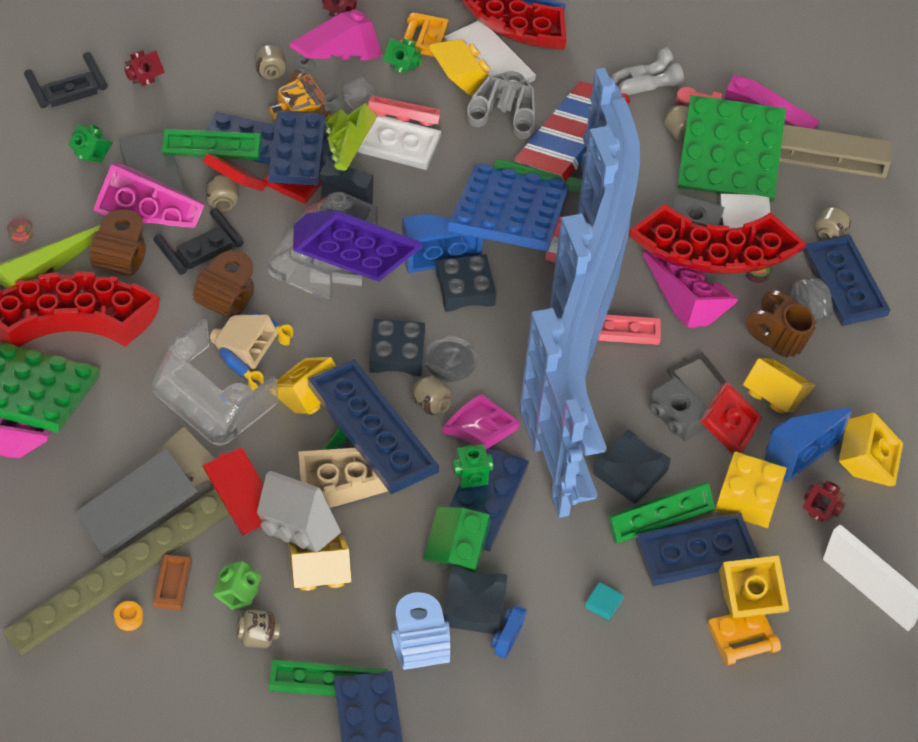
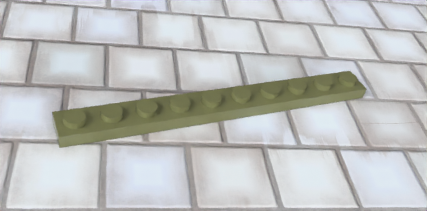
[3,489,229,656]

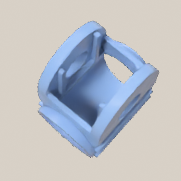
[391,592,450,670]

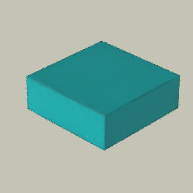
[585,582,624,621]

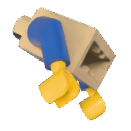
[210,312,294,392]

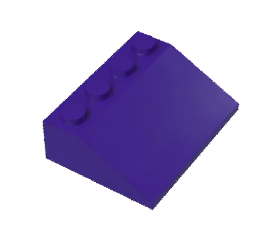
[293,210,423,282]

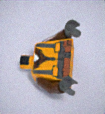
[269,55,341,120]

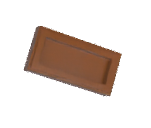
[153,554,192,611]

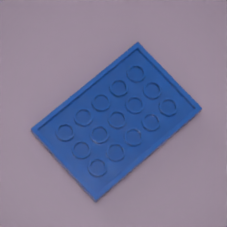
[448,164,569,251]

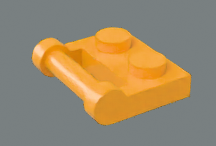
[400,13,449,57]
[707,614,781,666]

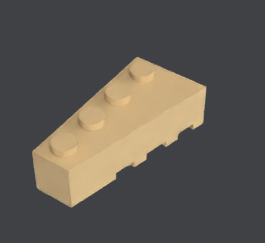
[298,448,388,508]

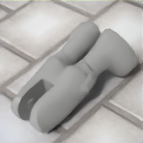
[612,47,684,95]

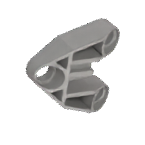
[467,71,535,139]

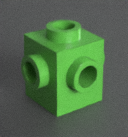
[212,561,262,610]

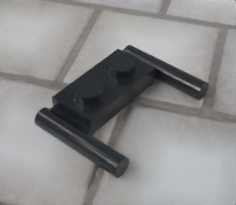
[24,52,108,108]
[153,208,244,275]

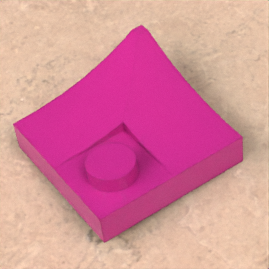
[442,394,520,450]

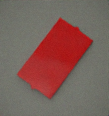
[202,447,264,536]

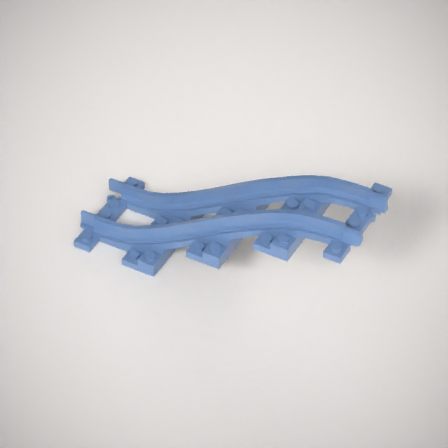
[519,68,640,518]

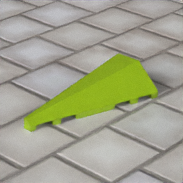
[325,103,378,171]
[0,224,101,289]

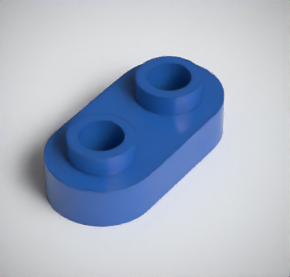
[491,605,527,659]

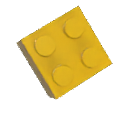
[715,452,787,528]

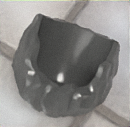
[786,277,833,320]

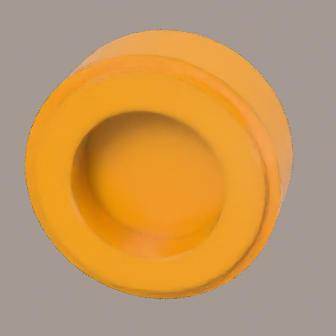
[114,601,144,631]

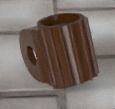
[90,209,146,276]
[193,251,254,319]
[746,291,817,358]

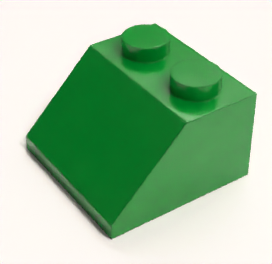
[423,506,491,573]

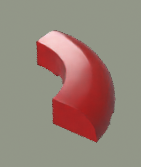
[460,0,567,50]
[629,204,807,274]
[0,272,160,347]

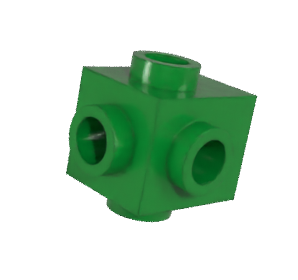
[383,38,422,74]
[67,124,113,163]
[452,444,493,489]

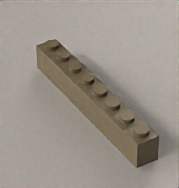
[779,124,892,178]

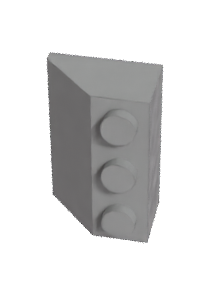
[257,471,341,553]

